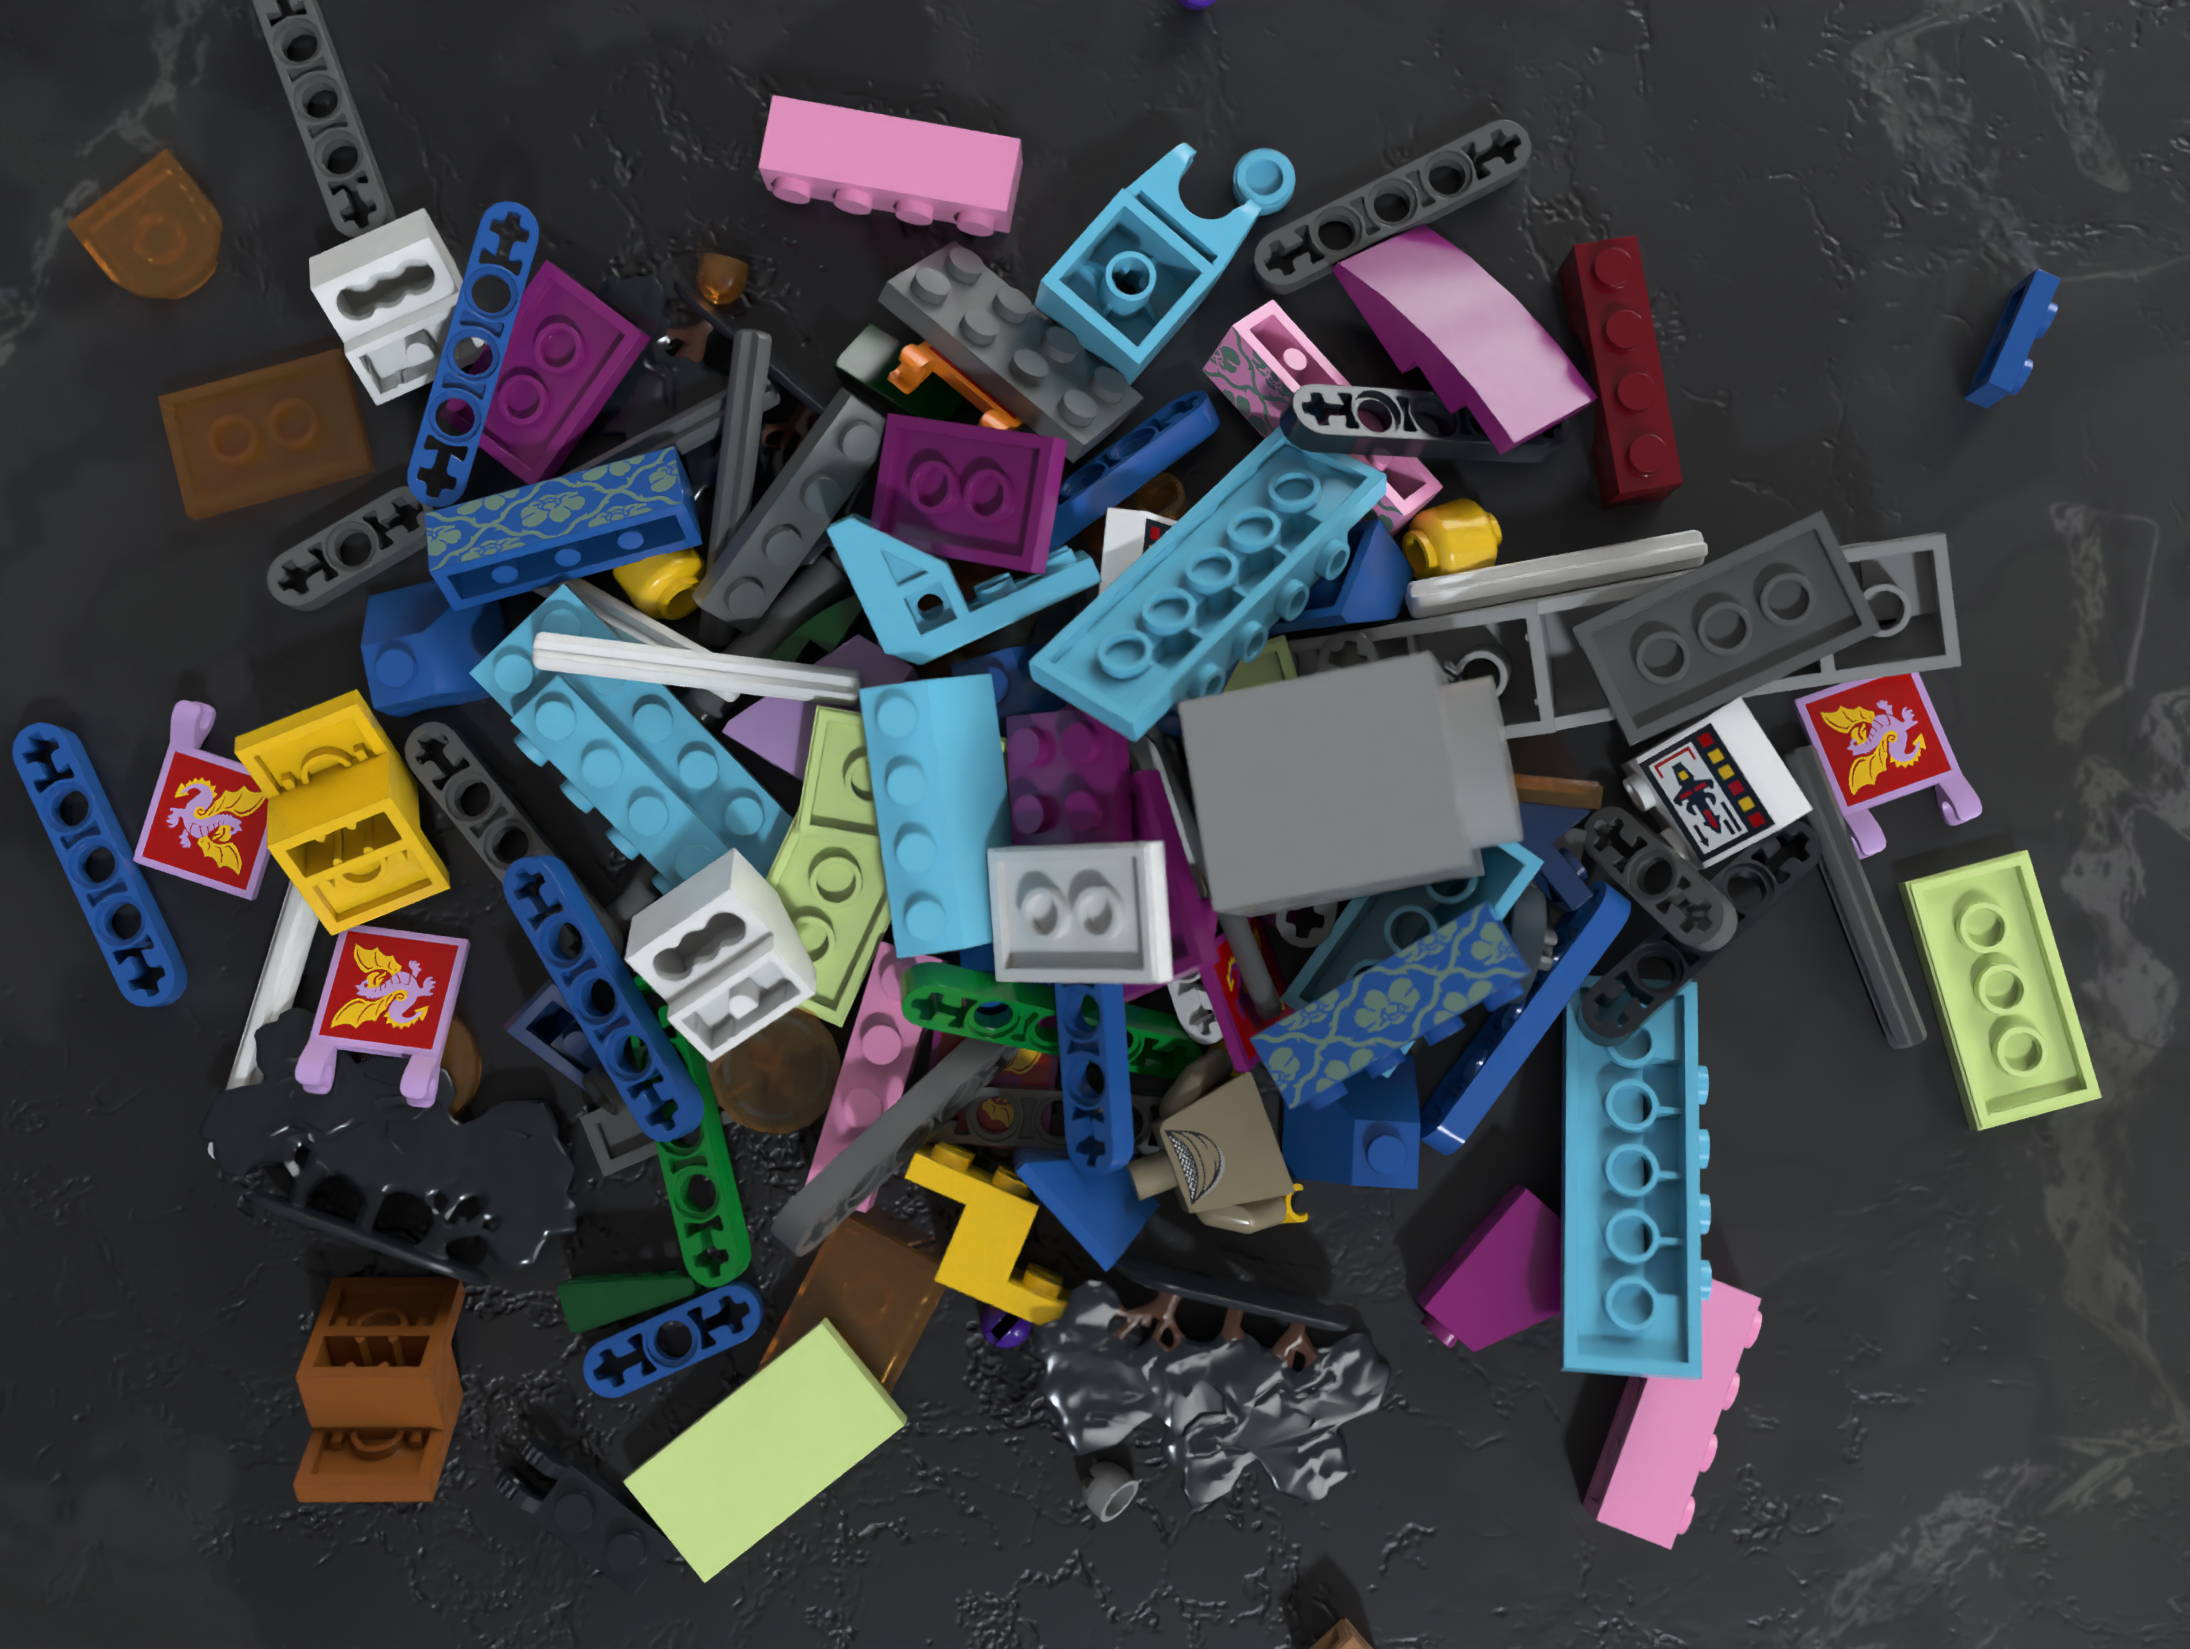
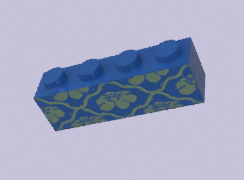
[425,446,703,611]
[1250,902,1532,1112]

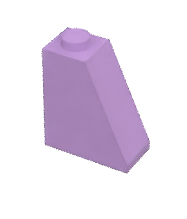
[722,634,919,783]

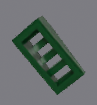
[557,1270,704,1334]

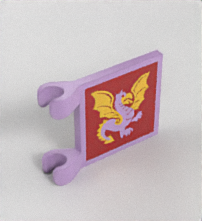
[1791,672,1982,860]
[132,700,271,900]
[295,925,471,1108]

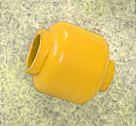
[1402,498,1502,580]
[613,547,706,620]

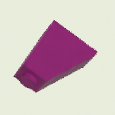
[1415,1183,1561,1352]

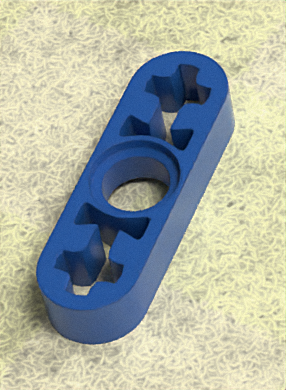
[583,1281,765,1398]

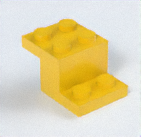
[234,689,451,936]
[905,1141,1071,1325]

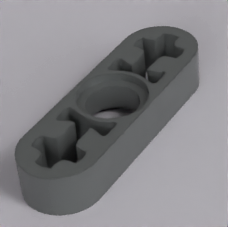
[267,486,440,611]
[1583,806,1737,951]

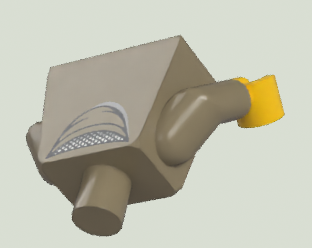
[1125,1038,1308,1234]

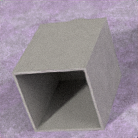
[1178,651,1523,917]

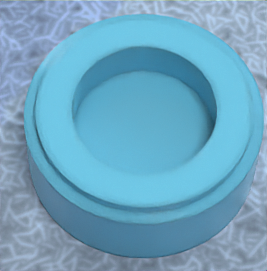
[1232,148,1295,216]

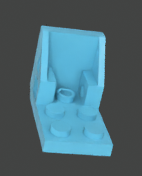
[826,513,1102,665]

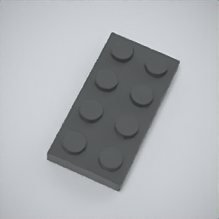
[878,240,1144,463]
[1572,510,1881,747]

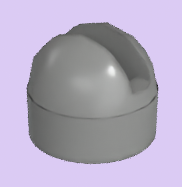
[1081,1461,1139,1522]

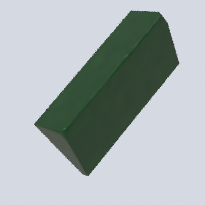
[833,323,968,423]

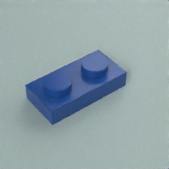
[1964,268,2061,409]

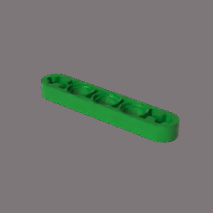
[899,962,1202,1079]
[630,975,751,1287]

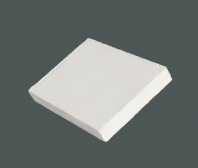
[987,841,1173,984]

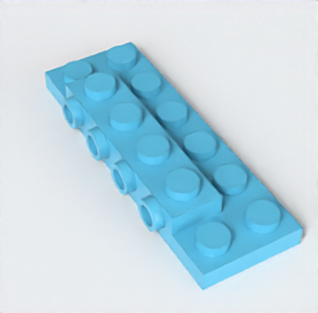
[1028,425,1387,743]
[469,583,794,895]
[1560,975,1712,1381]

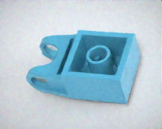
[1034,143,1262,385]

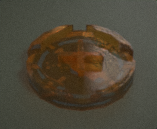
[710,1007,841,1134]

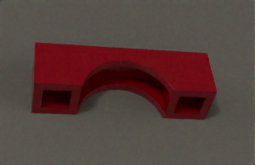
[1558,235,1683,510]

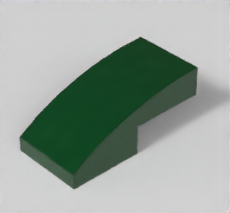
[767,594,870,664]

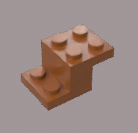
[293,1277,466,1502]

